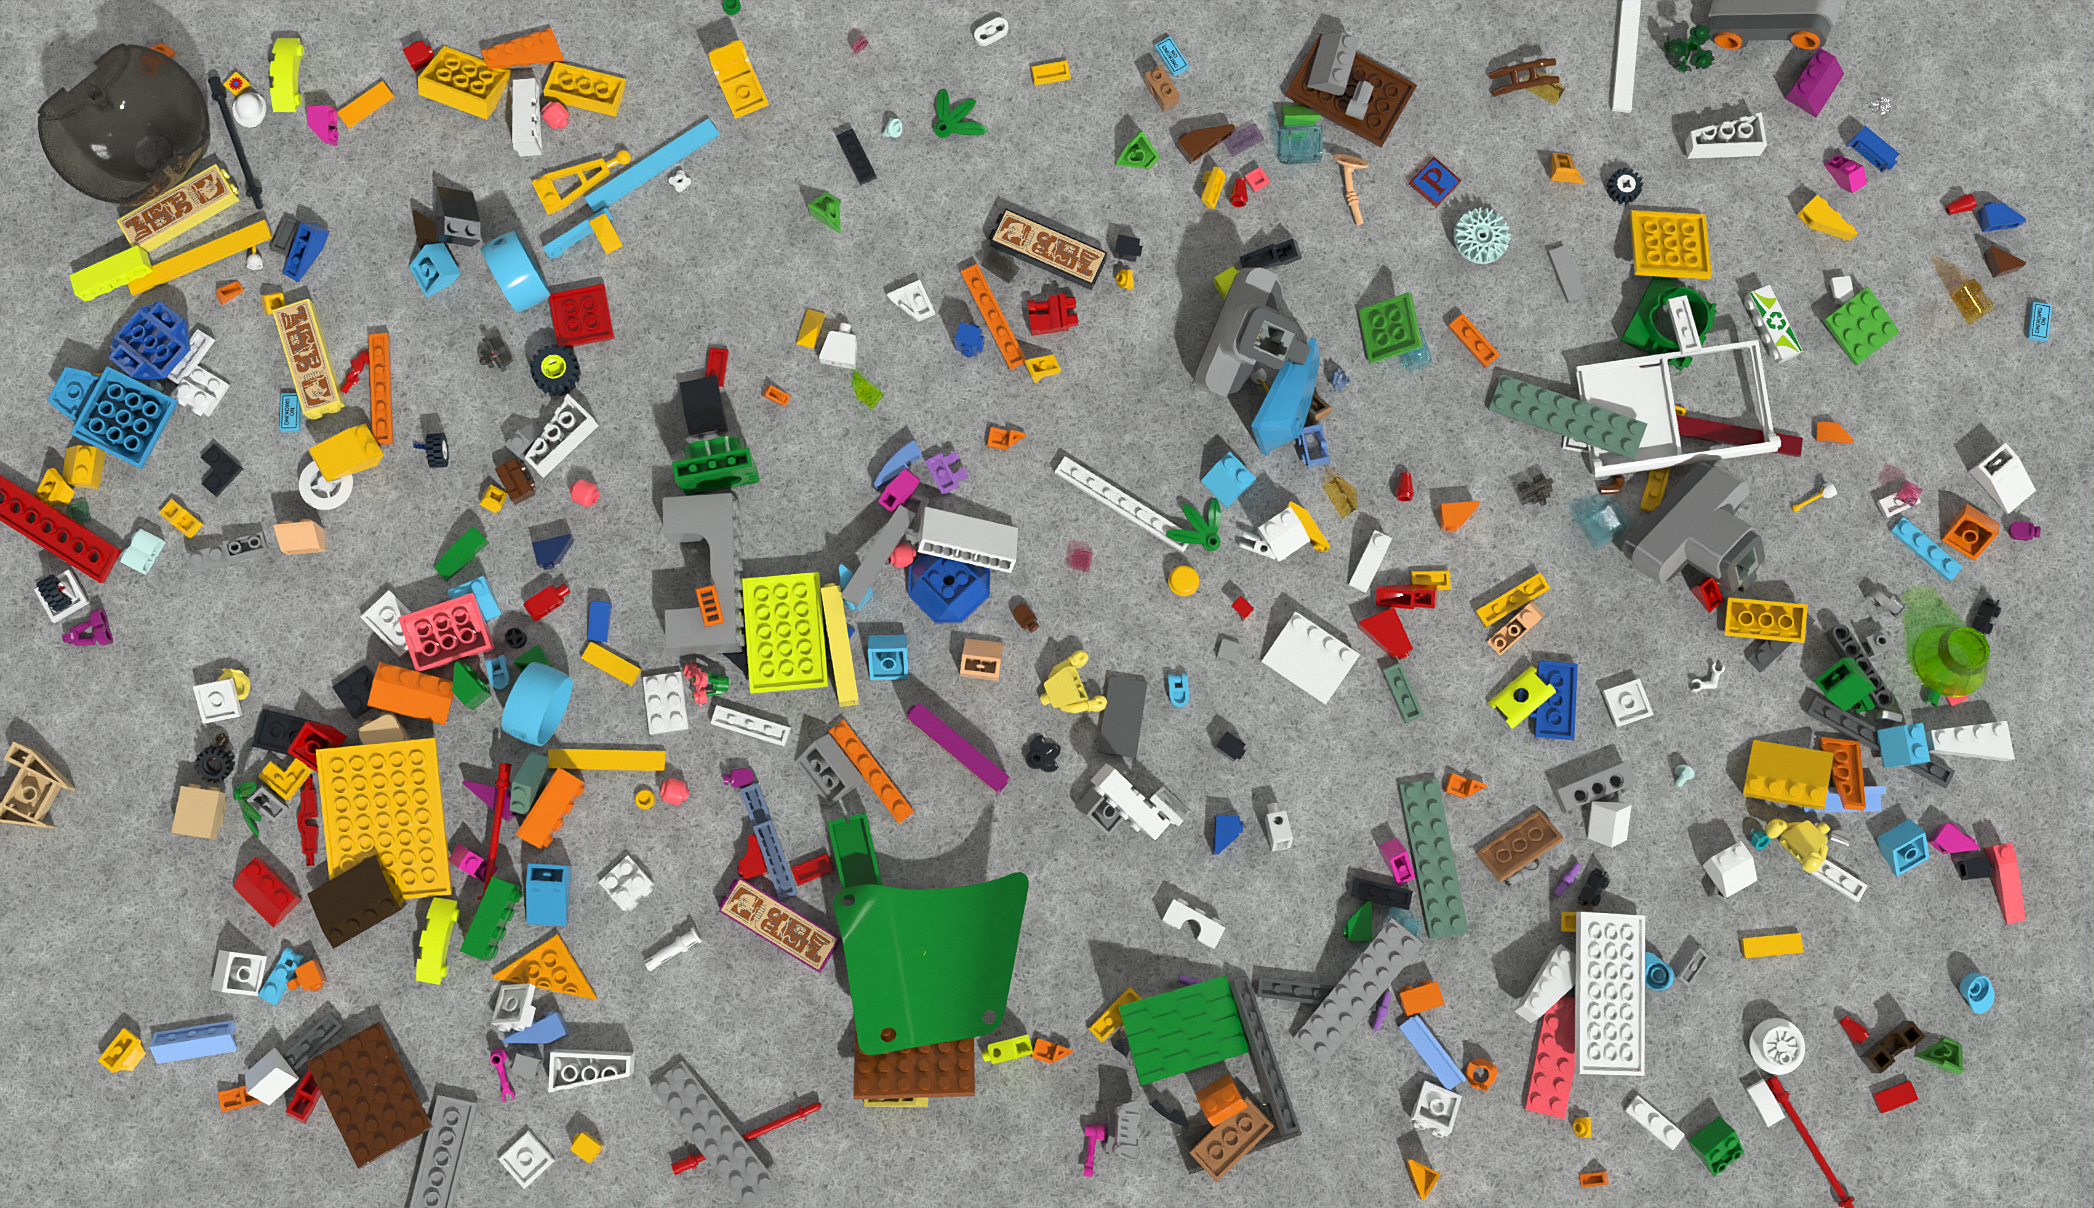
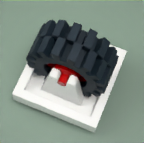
[34,570,89,623]

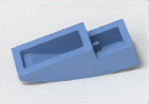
[874,440,922,491]

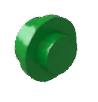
[723,0,741,15]

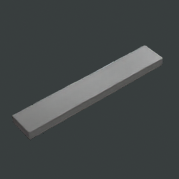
[841,505,916,606]

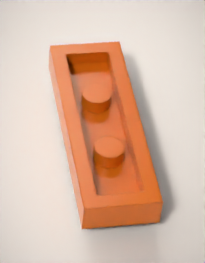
[1448,313,1500,368]

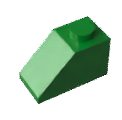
[1342,901,1372,942]

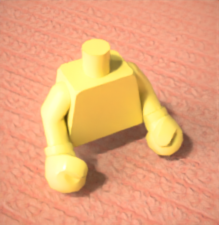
[1040,650,1107,713]
[1765,819,1830,873]

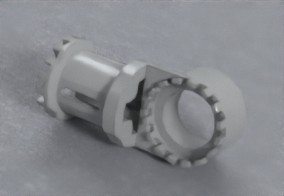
[1866,588,1908,619]
[1504,858,1540,889]

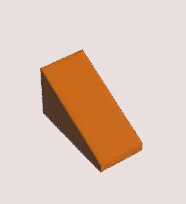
[216,281,244,305]
[762,385,791,407]
[1579,1170,1609,1187]

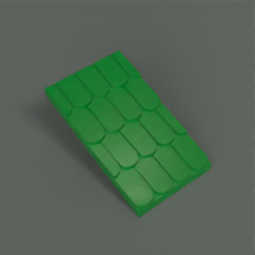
[1118,975,1249,1086]

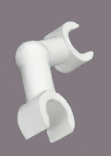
[1690,662,1725,692]

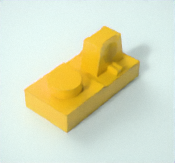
[1201,167,1226,209]

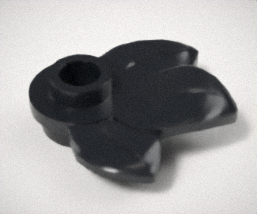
[1026,735,1061,773]

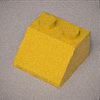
[62,445,105,489]

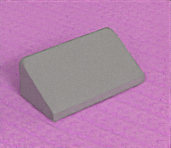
[1672,942,1710,988]

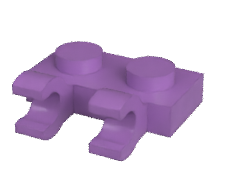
[925,451,969,495]

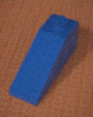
[283,222,330,282]

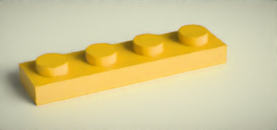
[1475,572,1551,628]

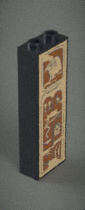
[988,208,1108,291]

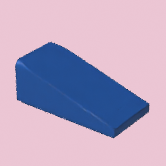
[588,601,612,642]

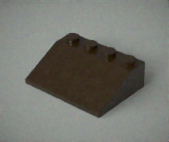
[307,854,407,949]

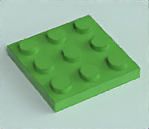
[1823,287,1900,365]
[1359,292,1423,364]

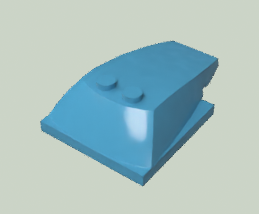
[1251,337,1320,456]
[47,366,179,469]

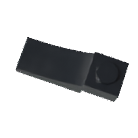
[1239,238,1302,269]

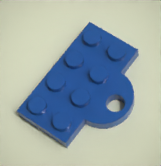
[1517,660,1578,741]

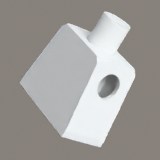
[819,323,857,370]
[1265,803,1293,852]

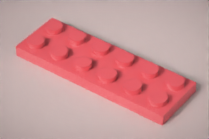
[1524,995,1575,1119]

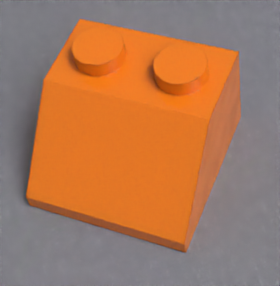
[1942,503,2000,561]
[1195,1073,1248,1127]

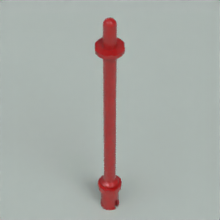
[477,762,512,901]
[1765,1076,1855,1208]
[671,1102,822,1175]

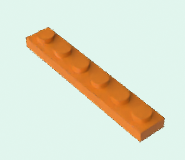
[960,264,1026,370]
[368,333,394,445]
[828,720,914,824]

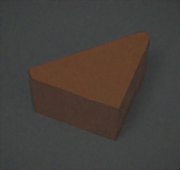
[1984,245,2026,278]

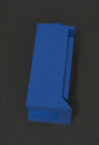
[1846,126,1900,173]

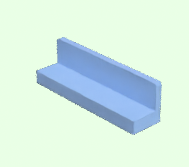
[1803,786,1886,813]
[1398,1015,1467,1091]
[150,1020,237,1064]

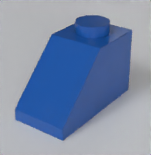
[1978,202,2026,232]
[1213,815,1243,855]

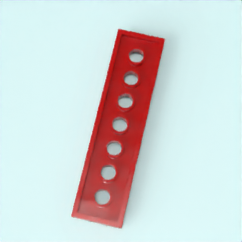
[0,474,122,583]

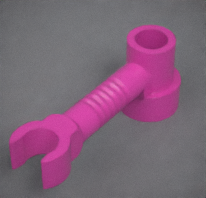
[490,1048,516,1103]
[1084,1123,1106,1177]

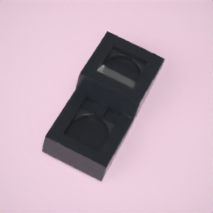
[1150,1100,1190,1127]

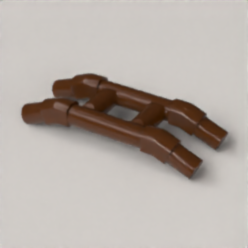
[1489,58,1560,97]

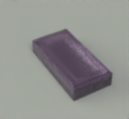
[1223,123,1264,157]

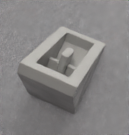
[246,785,289,823]

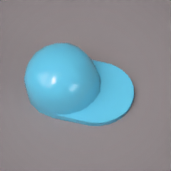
[1645,952,1674,991]
[1959,973,1995,1014]

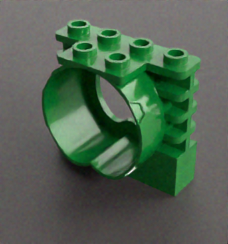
[1620,276,1717,371]
[672,436,760,496]

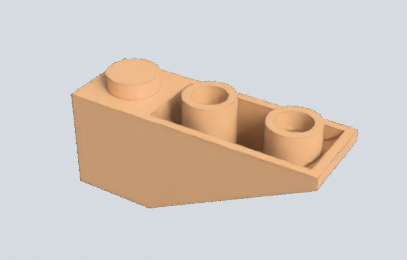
[1487,601,1545,656]

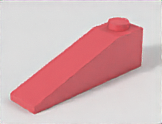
[1984,842,2026,924]

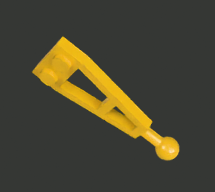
[532,150,631,215]

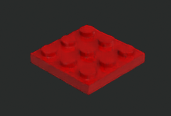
[549,284,615,348]

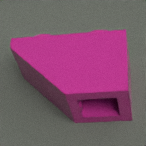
[307,105,339,146]
[1824,154,1867,193]
[878,468,921,513]
[1928,822,1980,854]
[448,843,498,882]

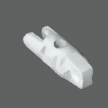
[1238,531,1286,559]

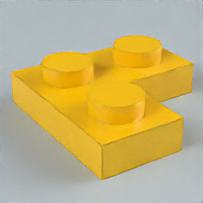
[258,758,313,801]

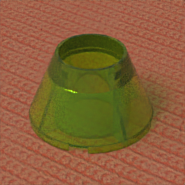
[1912,623,1990,698]

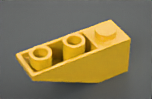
[1796,195,1858,241]
[1286,501,1330,552]

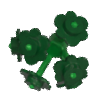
[1663,24,1715,73]

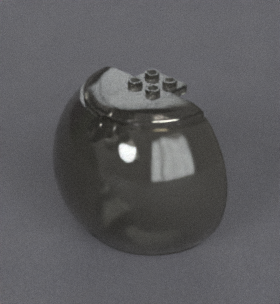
[38,43,211,207]

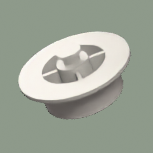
[299,461,353,510]
[1749,1018,1805,1075]

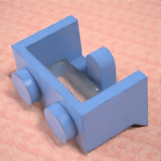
[1298,424,1331,468]

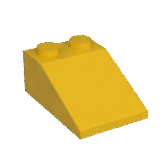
[308,423,384,482]

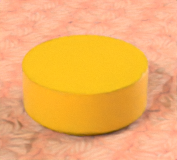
[635,790,655,810]

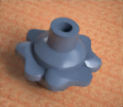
[1330,368,1350,391]

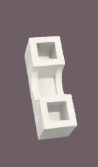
[1161,898,1225,949]

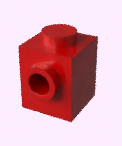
[402,40,435,72]

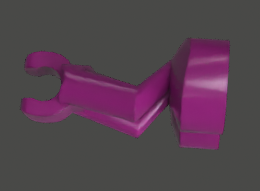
[62,608,113,646]

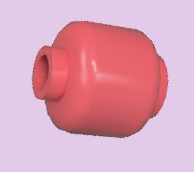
[541,101,569,129]
[569,479,600,507]
[888,542,916,568]
[659,778,689,805]

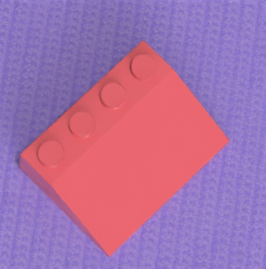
[398,593,496,673]

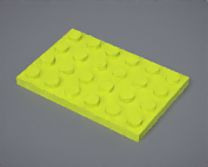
[742,572,828,694]

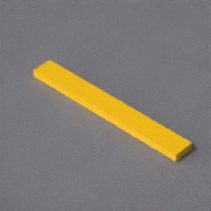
[128,219,273,296]

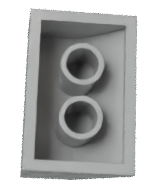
[1307,33,1360,97]
[795,734,864,807]
[1075,763,1146,837]

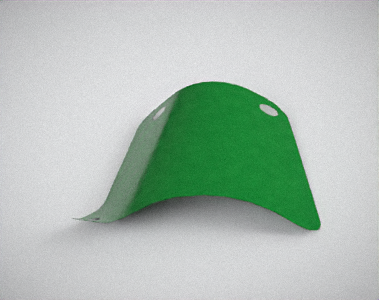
[832,872,1029,1055]

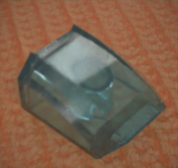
[1277,125,1323,164]
[1573,499,1629,551]

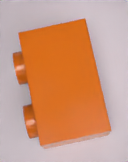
[1397,979,1445,1016]

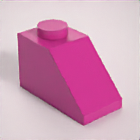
[1379,837,1415,886]

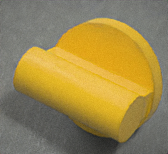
[1116,269,1134,290]
[1573,1117,1591,1138]

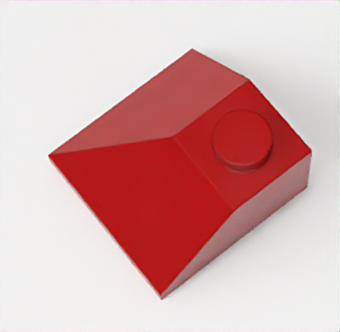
[287,721,348,772]

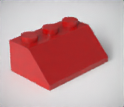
[233,857,303,928]

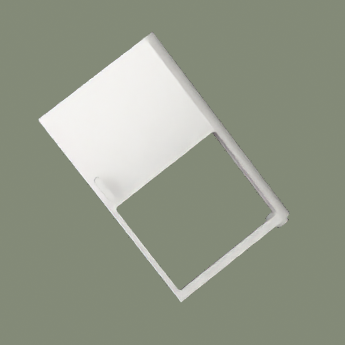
[1575,340,1781,478]

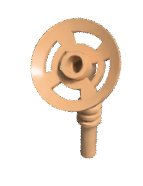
[1333,154,1369,225]

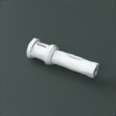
[644,927,702,972]

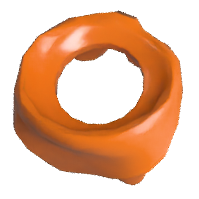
[1466,1058,1498,1092]

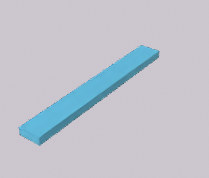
[584,118,720,214]

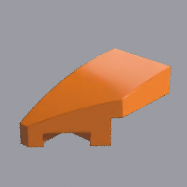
[1817,422,1854,444]
[986,427,1026,450]
[1444,773,1487,798]
[1030,1038,1073,1063]

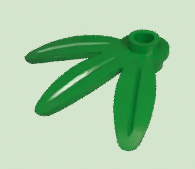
[934,89,988,138]
[1166,498,1221,551]
[233,781,261,838]

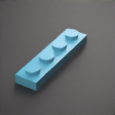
[1890,517,1963,582]

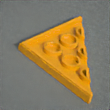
[492,934,597,1000]

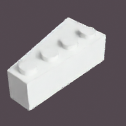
[510,78,542,156]
[1091,763,1171,840]

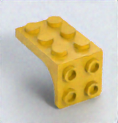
[708,40,769,119]

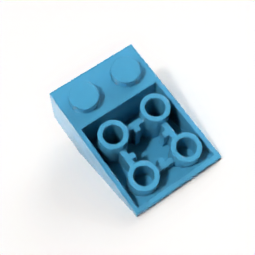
[526,863,572,926]

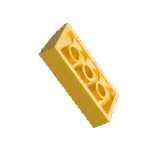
[543,62,626,117]
[1724,598,1808,643]

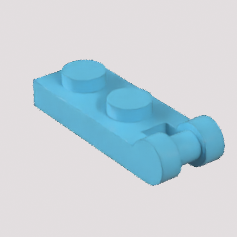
[258,947,305,1006]

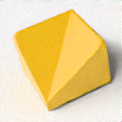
[260,292,285,314]
[479,484,507,513]

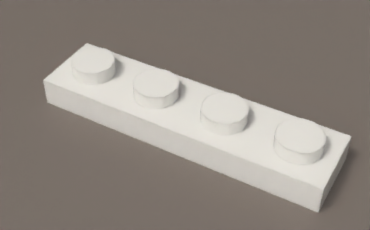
[710,705,791,747]

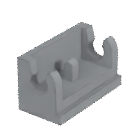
[905,494,930,538]

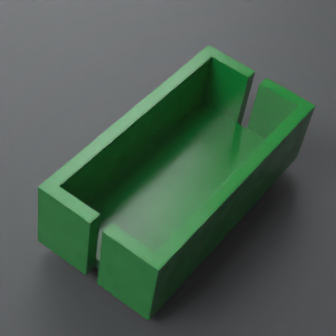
[827,813,883,900]
[460,876,523,961]

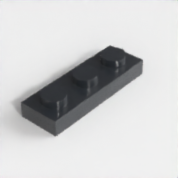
[836,128,877,186]
[1350,877,1413,910]

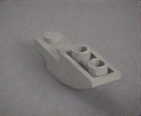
[184,532,267,574]

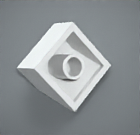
[1257,507,1310,562]
[1703,841,1757,899]
[211,950,267,996]

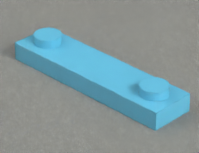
[542,208,613,259]

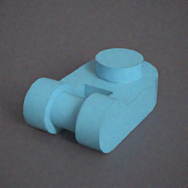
[485,654,511,690]
[1168,673,1189,708]

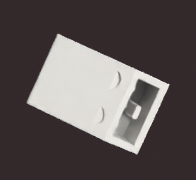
[1969,443,2036,514]

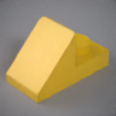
[1024,354,1061,383]

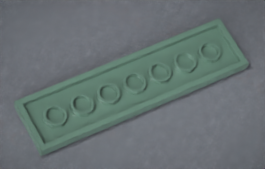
[1489,375,1648,460]
[1399,778,1469,939]

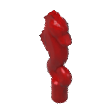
[340,350,370,394]

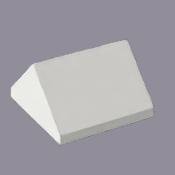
[1587,801,1631,848]
[245,1048,299,1105]

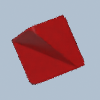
[1231,596,1254,622]

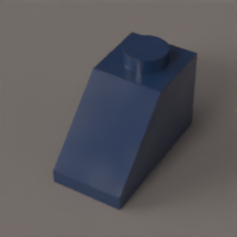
[532,534,574,570]

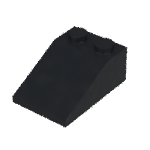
[436,186,481,247]
[679,375,728,438]

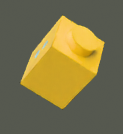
[570,1132,604,1163]

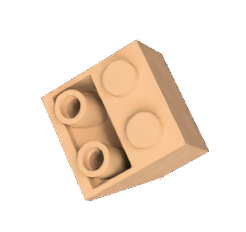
[274,519,325,555]
[960,638,1004,681]

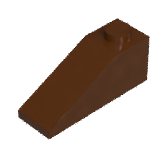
[1176,124,1235,164]

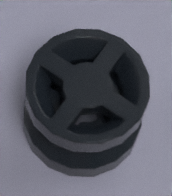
[505,628,527,649]

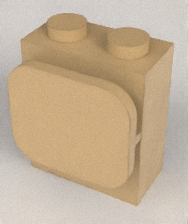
[357,711,411,745]
[171,783,227,840]

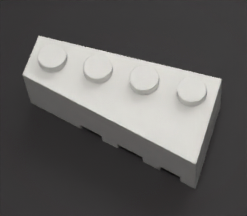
[1685,112,1767,159]
[524,393,598,478]
[1925,721,2015,761]
[1515,944,1576,1023]
[548,1049,635,1093]

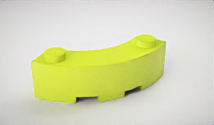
[270,38,304,112]
[416,897,460,985]

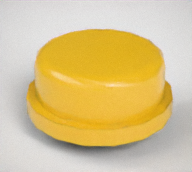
[1168,565,1199,597]

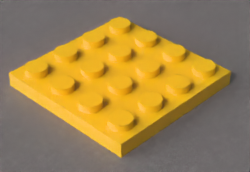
[1630,210,1712,279]

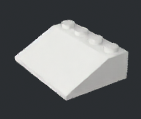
[1261,611,1360,705]

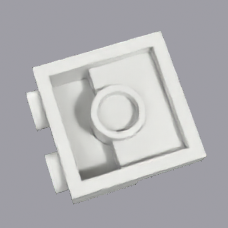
[172,365,230,417]
[598,855,655,911]
[491,983,536,1032]
[1410,1081,1462,1138]

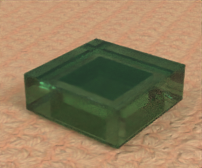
[67,501,91,523]

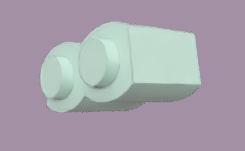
[121,529,165,575]

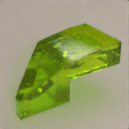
[853,372,884,410]

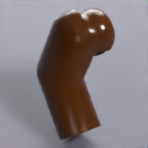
[1599,474,1625,495]

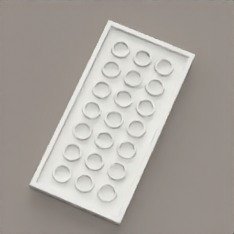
[1575,912,1645,1076]

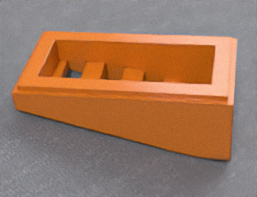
[695,584,724,627]

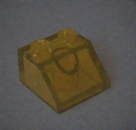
[1949,278,1995,325]

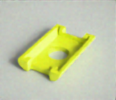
[1488,665,1556,729]

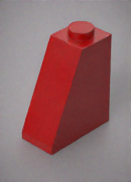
[1357,607,1413,660]

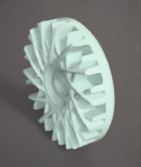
[1454,208,1511,264]

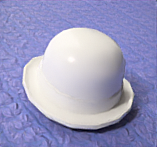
[232,92,267,128]

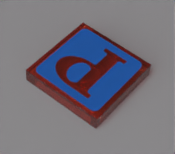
[1409,157,1462,208]

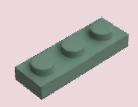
[1382,663,1424,724]

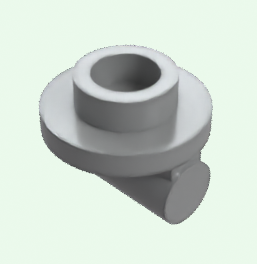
[1828,827,1849,847]

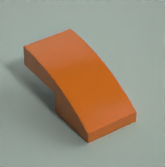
[218,1086,262,1113]

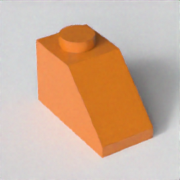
[1438,501,1480,532]

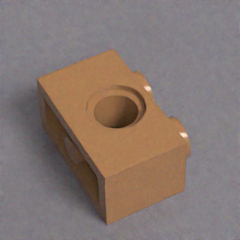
[1144,65,1180,112]

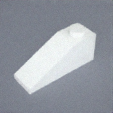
[1349,530,1392,593]

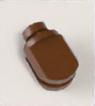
[1013,604,1039,633]

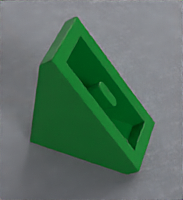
[514,645,554,673]

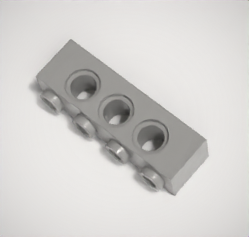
[1553,761,1638,814]

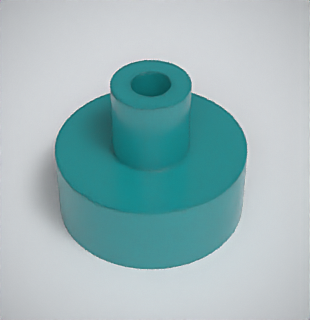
[1750,830,1772,850]

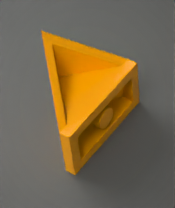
[1550,153,1586,184]
[1405,1158,1441,1200]

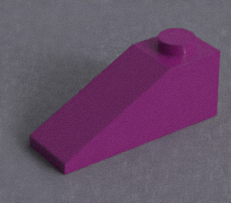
[462,780,517,822]

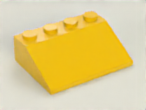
[418,46,512,120]
[1743,740,1834,810]

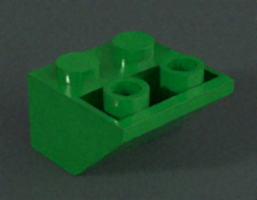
[1814,657,1876,712]
[452,661,491,711]
[1689,1116,1744,1177]

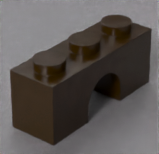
[1859,1021,1925,1074]

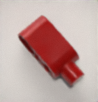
[523,583,571,621]

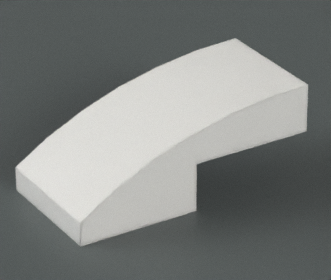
[1746,1079,1785,1127]

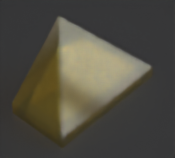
[1526,72,1565,105]
[1323,477,1357,519]

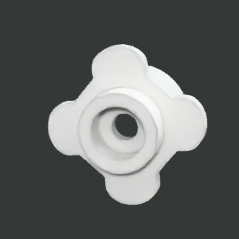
[669,170,691,192]

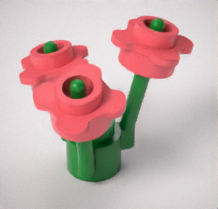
[682,661,729,708]

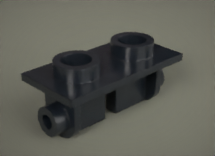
[1970,598,2002,640]
[1578,868,1610,911]

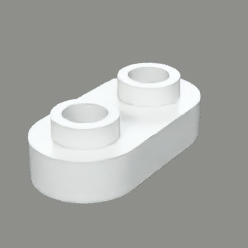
[974,17,1008,46]

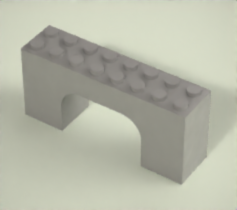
[663,493,745,656]

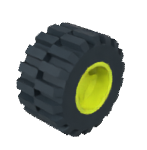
[530,344,581,396]

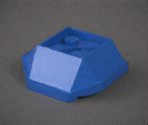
[108,300,191,380]
[908,553,990,624]

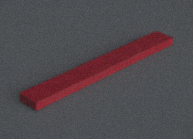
[1676,415,1803,457]

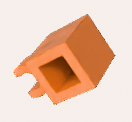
[286,960,328,992]

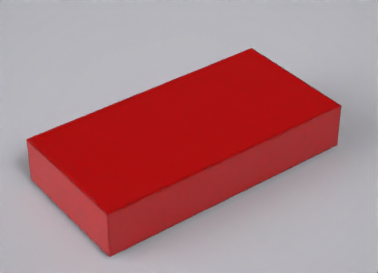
[705,348,729,387]
[791,853,835,886]
[1872,1080,1919,1114]

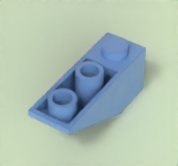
[502,1011,570,1043]

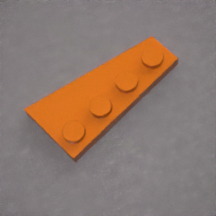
[481,28,565,70]
[1819,737,1866,811]

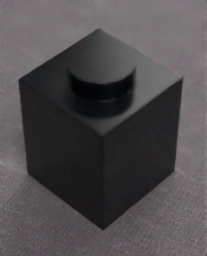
[1114,234,1143,262]
[1215,731,1246,762]
[1958,857,1993,881]

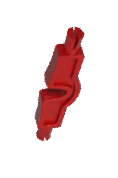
[297,778,319,866]

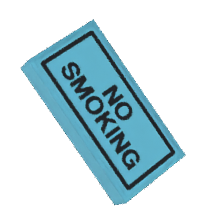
[1154,36,1189,77]
[2027,302,2052,342]
[279,393,301,432]

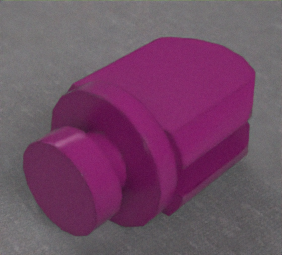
[2008,521,2041,541]
[723,768,753,788]

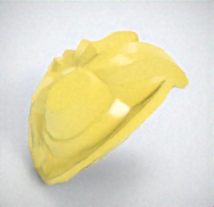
[216,668,251,700]

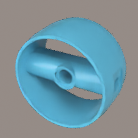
[480,230,551,313]
[501,662,573,746]

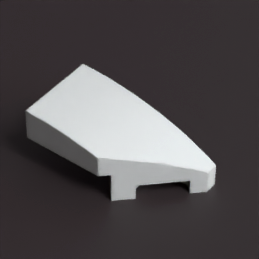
[1829,276,1854,305]

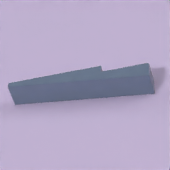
[740,782,798,900]

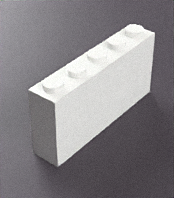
[918,507,1018,573]

